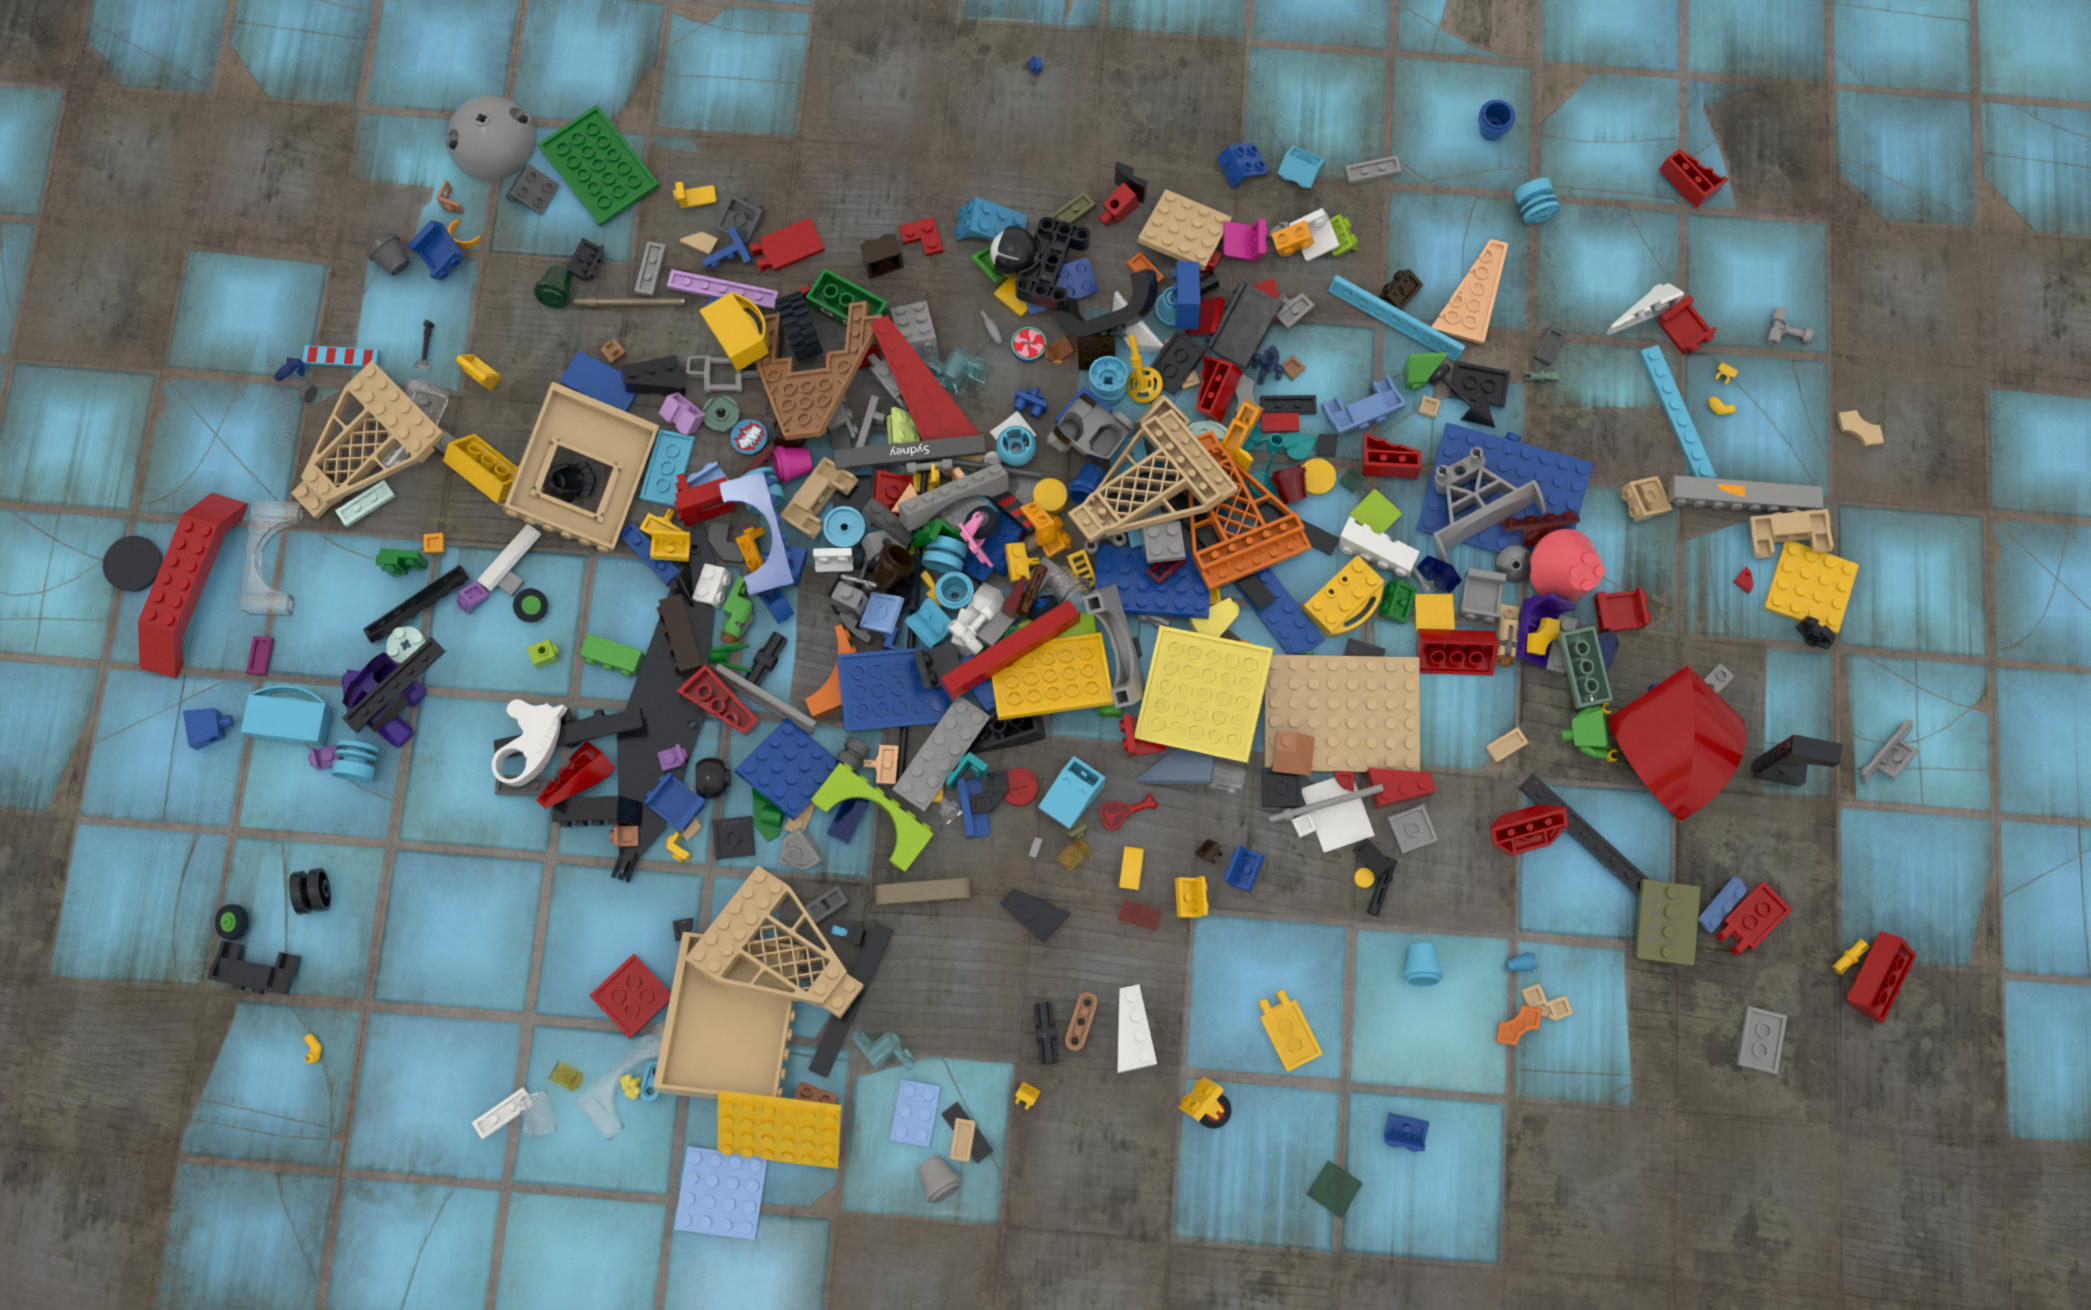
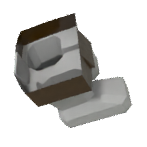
[1046,393,1132,462]

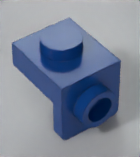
[883,626,902,651]

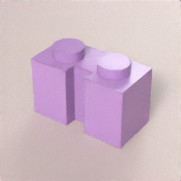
[659,392,706,436]

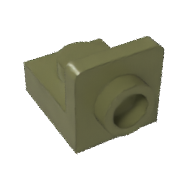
[1060,818,1088,840]

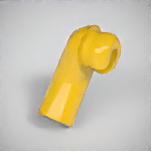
[1708,396,1736,415]

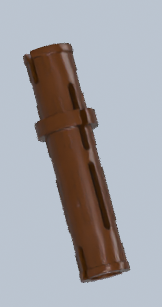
[1017,564,1048,617]

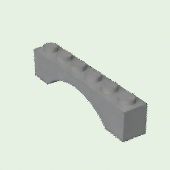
[898,463,1009,531]

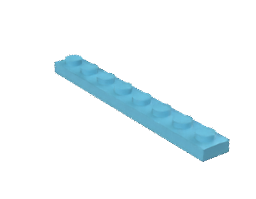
[1328,275,1465,362]
[1639,345,1716,478]

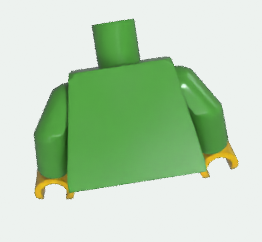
[1562,702,1618,762]

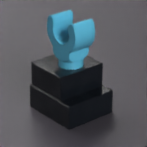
[831,925,867,947]

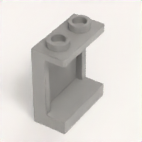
[1460,568,1507,624]

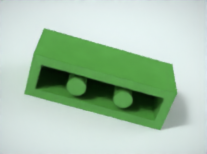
[579,634,645,677]

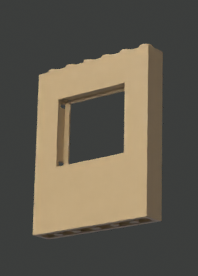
[502,382,659,553]

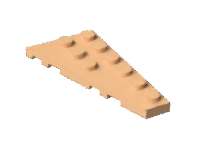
[1432,239,1509,345]

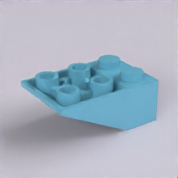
[1038,756,1106,830]

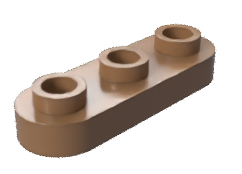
[1065,992,1098,1051]

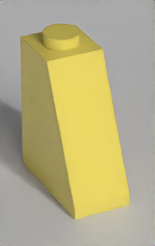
[1188,598,1240,638]

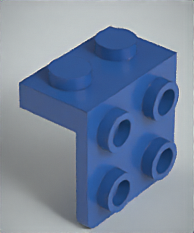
[1217,143,1269,188]

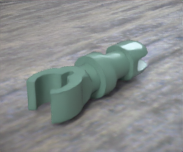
[1523,370,1560,382]

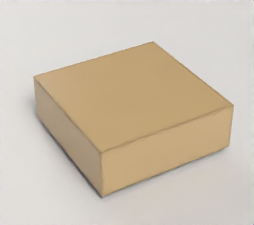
[1417,395,1441,419]

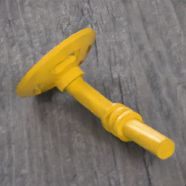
[1127,335,1163,403]

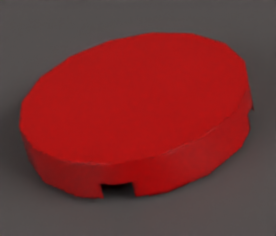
[1003,768,1038,806]

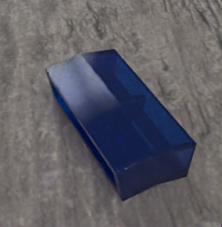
[827,798,870,844]

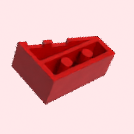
[1361,432,1421,479]

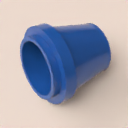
[1478,100,1516,141]
[1067,464,1106,505]

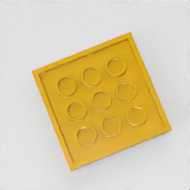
[1763,541,1859,635]

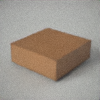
[1281,355,1306,381]

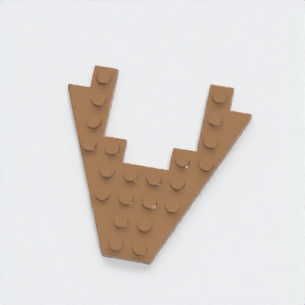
[755,301,883,440]

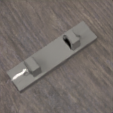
[852,395,885,471]

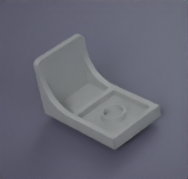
[890,301,941,368]

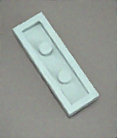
[335,480,396,527]

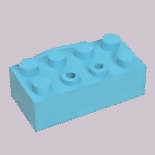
[241,685,332,746]

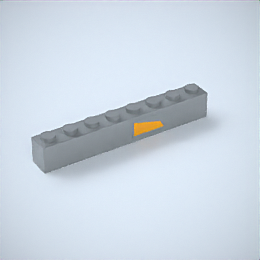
[1668,475,1823,513]

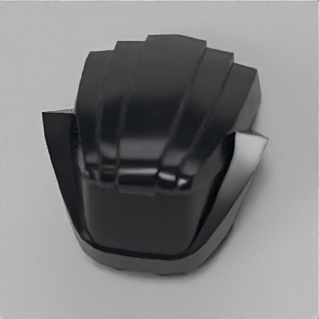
[547,461,596,502]

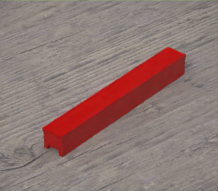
[941,600,1080,701]

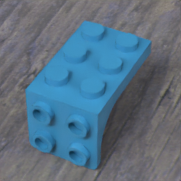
[954,196,1027,242]

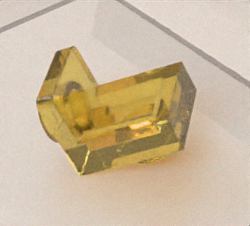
[1057,839,1092,872]
[548,1060,583,1092]

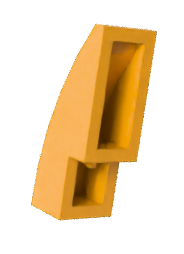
[1220,400,1264,459]

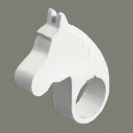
[492,699,568,787]

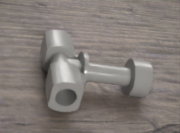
[1766,307,1814,346]

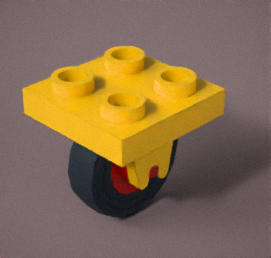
[1178,1076,1232,1129]

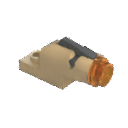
[1496,604,1520,667]

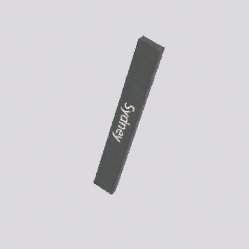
[833,435,986,470]

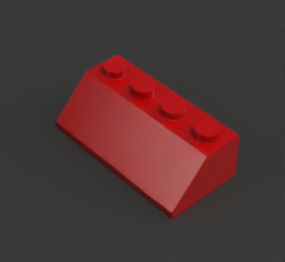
[1416,628,1498,676]
[1846,931,1916,1024]

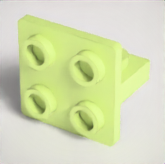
[887,407,920,444]

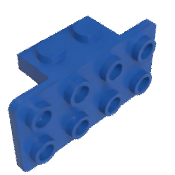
[1022,257,1098,314]
[962,511,1023,581]

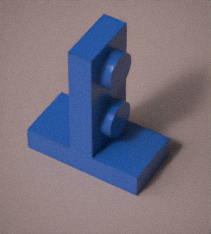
[702,227,753,268]

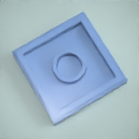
[859,592,905,634]

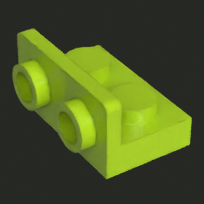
[1330,214,1359,257]

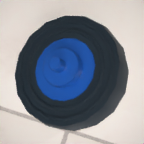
[1028,595,1059,621]

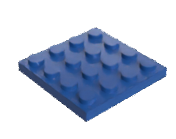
[735,718,844,821]

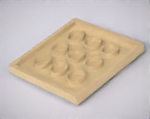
[1137,189,1232,271]

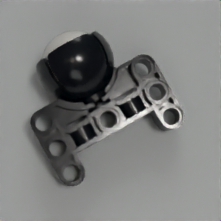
[990,217,1090,311]

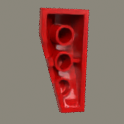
[536,741,615,809]

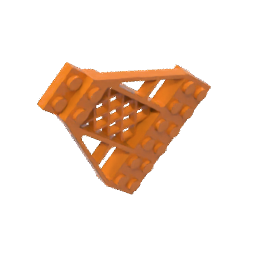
[1187,430,1312,591]

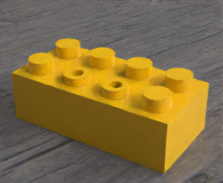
[699,292,769,371]
[1302,555,1385,638]

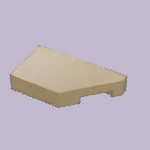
[680,232,719,256]

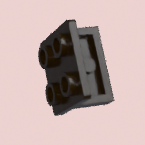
[1077,335,1115,370]

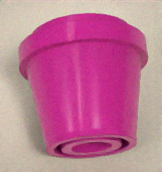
[772,445,812,483]

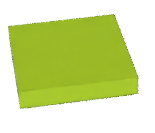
[1349,489,1403,534]

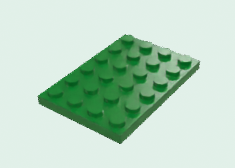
[537,105,660,227]

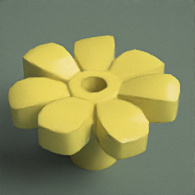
[619,1074,642,1100]

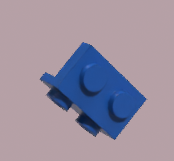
[1224,845,1265,893]
[1383,1113,1429,1152]

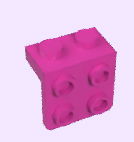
[1223,219,1268,262]

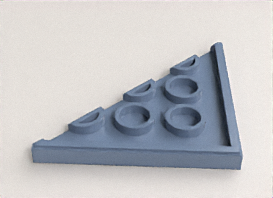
[1138,748,1216,784]

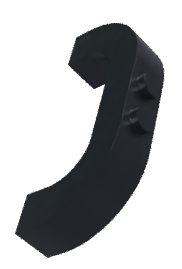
[1053,268,1158,337]

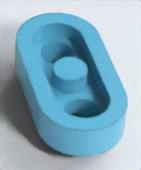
[640,1061,660,1101]

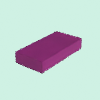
[246,636,274,676]

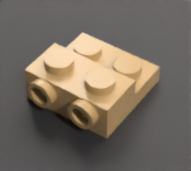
[1621,476,1673,522]

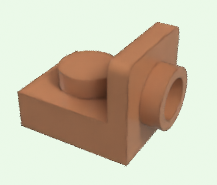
[610,826,638,847]

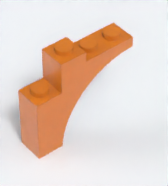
[805,624,857,720]

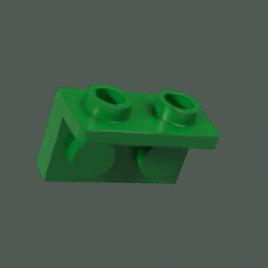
[1378,580,1417,624]

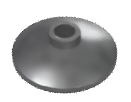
[1496,545,1531,583]

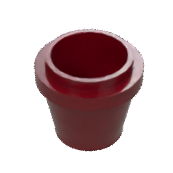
[1269,464,1308,504]

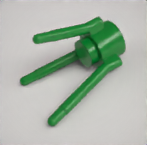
[709,642,752,672]

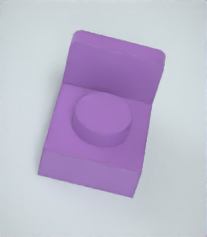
[457,581,489,614]
[308,744,341,771]
[657,744,688,772]

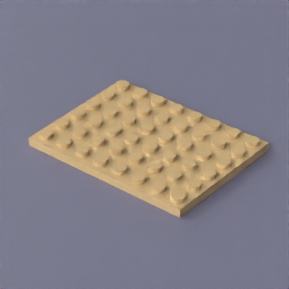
[1264,655,1420,772]

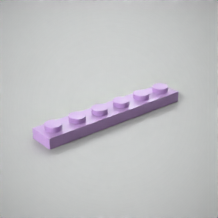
[667,269,779,311]

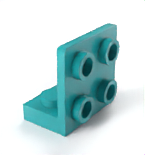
[946,752,989,792]

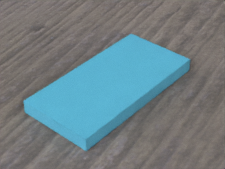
[639,429,696,508]

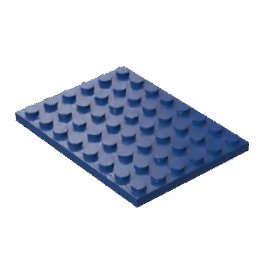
[1416,423,1593,554]

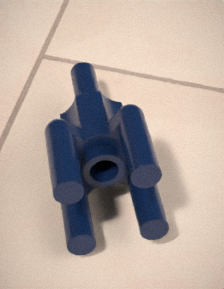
[1251,345,1284,386]

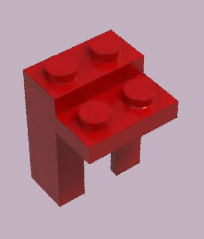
[674,473,736,527]

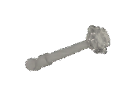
[1412,566,1434,594]

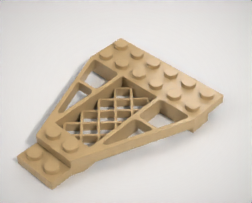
[291,360,445,519]
[1068,409,1239,543]
[685,866,864,1019]

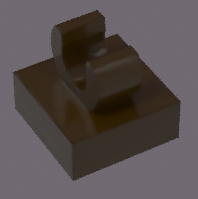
[1195,838,1223,864]

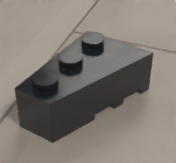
[621,355,686,397]

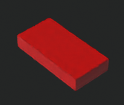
[1261,413,1299,433]

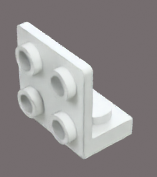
[1289,208,1340,261]

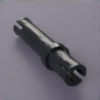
[1367,857,1397,917]

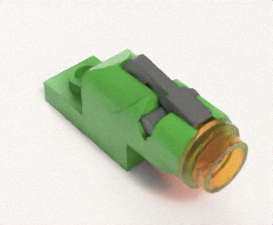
[720,576,755,644]

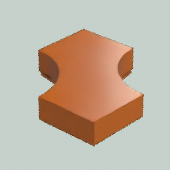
[1496,1005,1542,1045]

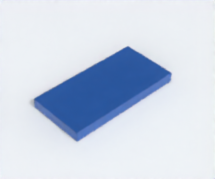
[560,351,639,412]

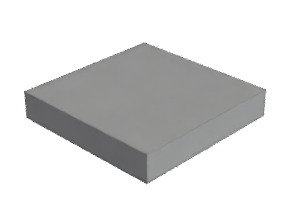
[1387,804,1439,855]

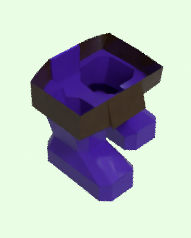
[342,652,426,748]

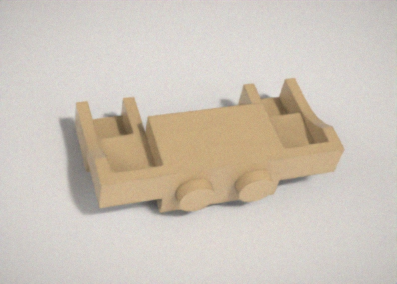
[781,457,858,540]
[1749,509,1834,559]

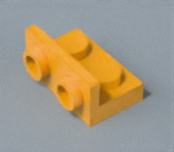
[1041,514,1073,558]

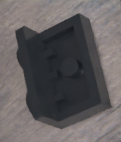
[566,238,605,281]

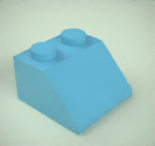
[1277,145,1326,188]

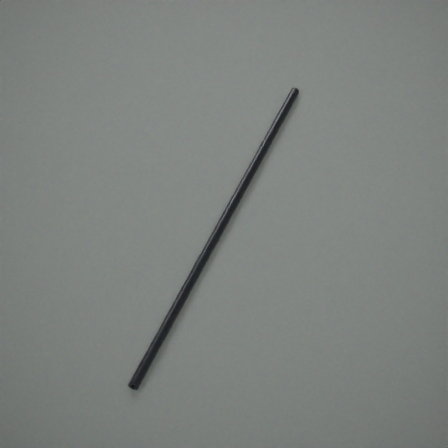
[896,460,930,783]

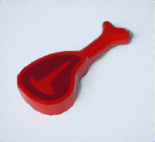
[1099,793,1158,831]

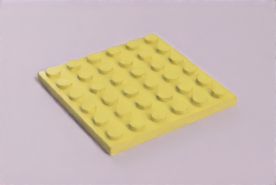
[1134,625,1274,763]

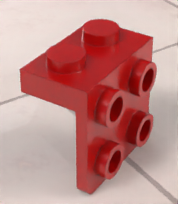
[1119,713,1166,757]

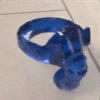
[274,358,306,381]

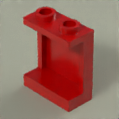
[1656,295,1717,355]
[1593,587,1651,634]

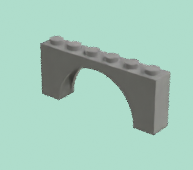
[1082,583,1146,708]

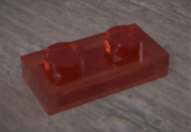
[742,443,774,475]
[1118,899,1162,931]

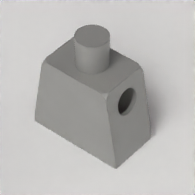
[829,581,869,619]

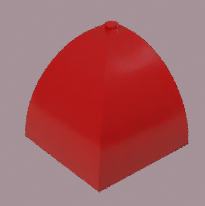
[1607,665,1746,821]

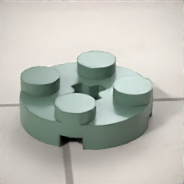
[703,396,741,434]

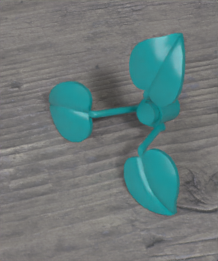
[1242,425,1317,498]

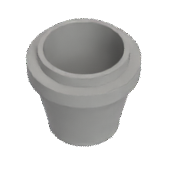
[917,1155,962,1204]

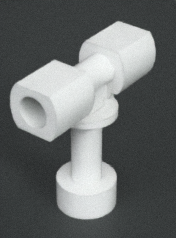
[947,605,995,655]

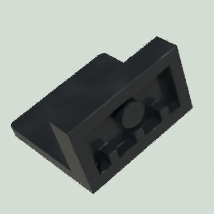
[913,642,961,690]

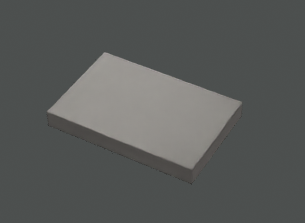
[1736,1006,1787,1075]

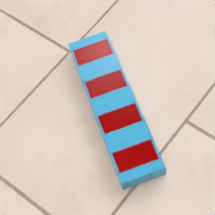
[302,345,380,368]

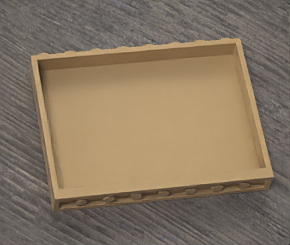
[653,932,805,1100]

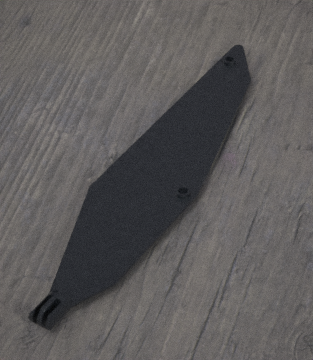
[611,522,717,883]

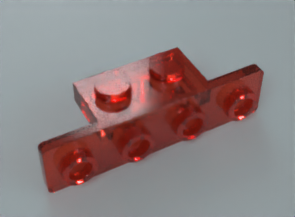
[1500,511,1580,547]

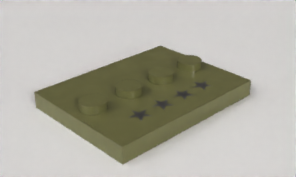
[1634,879,1701,966]

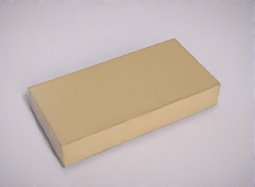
[1485,727,1529,764]
[950,1118,976,1162]

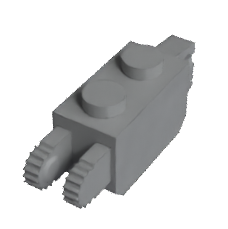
[867,353,908,411]

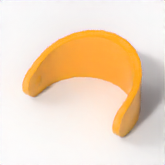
[448,219,482,249]

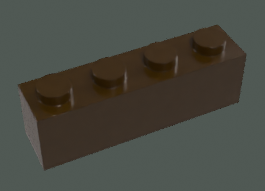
[657,594,702,676]

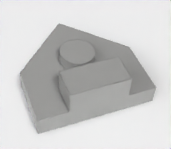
[779,827,823,870]

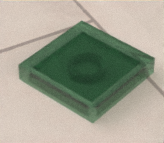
[1306,1160,1363,1218]

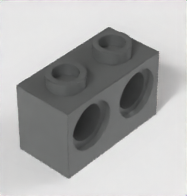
[804,885,850,927]

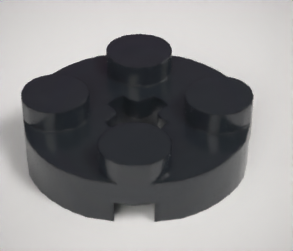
[1796,616,1836,650]

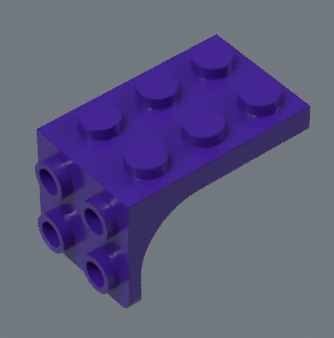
[1516,593,1577,668]

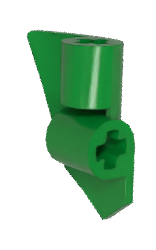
[752,787,785,842]

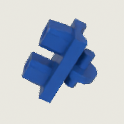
[1014,386,1048,420]

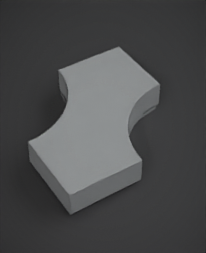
[1234,374,1258,415]

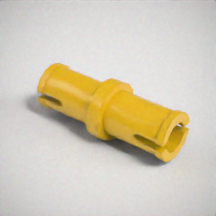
[1832,939,1869,975]

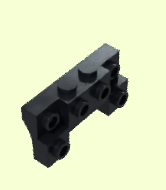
[207,940,302,995]

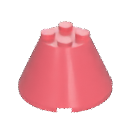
[1529,529,1605,603]

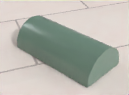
[1557,626,1613,709]

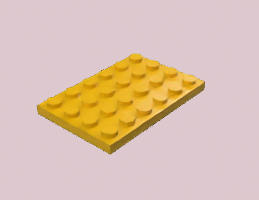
[987,632,1114,721]
[717,1090,842,1169]

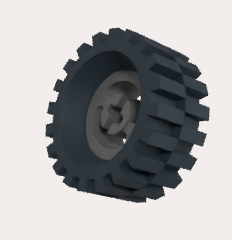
[775,291,823,362]

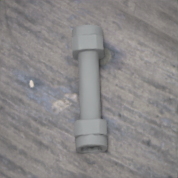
[906,458,953,474]

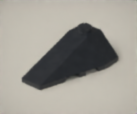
[967,713,1046,754]

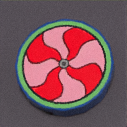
[1010,326,1047,363]

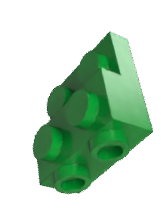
[376,548,428,577]

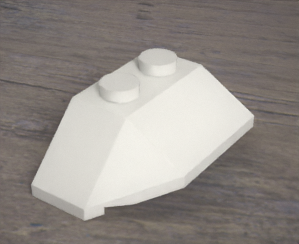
[1112,291,1164,354]
[955,583,1004,657]

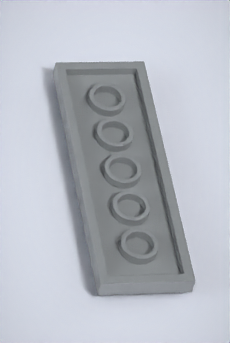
[892,696,990,812]

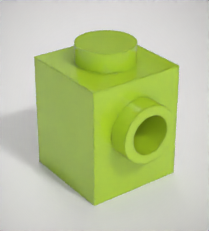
[527,639,560,669]

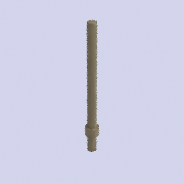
[574,296,686,308]

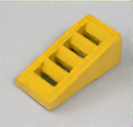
[1066,549,1095,591]

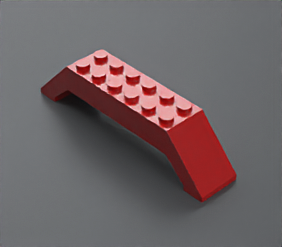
[138,493,248,679]

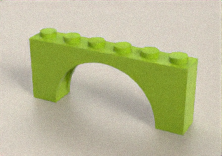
[811,763,933,873]

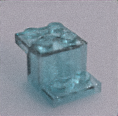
[924,347,988,393]
[850,1030,915,1071]

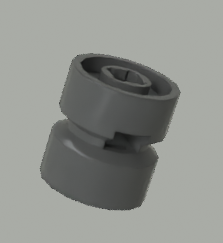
[835,736,871,772]

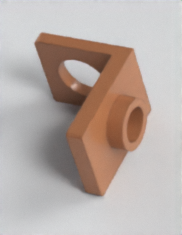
[436,180,464,215]

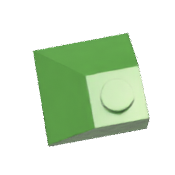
[1403,352,1447,391]

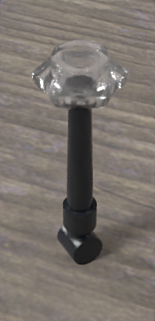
[414,320,434,372]

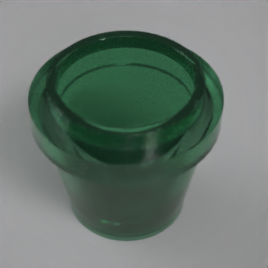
[533,265,572,308]

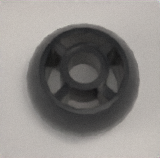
[695,757,731,800]

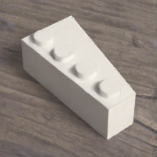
[1339,516,1420,577]
[1117,984,1157,1074]

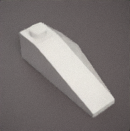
[1606,283,1684,335]

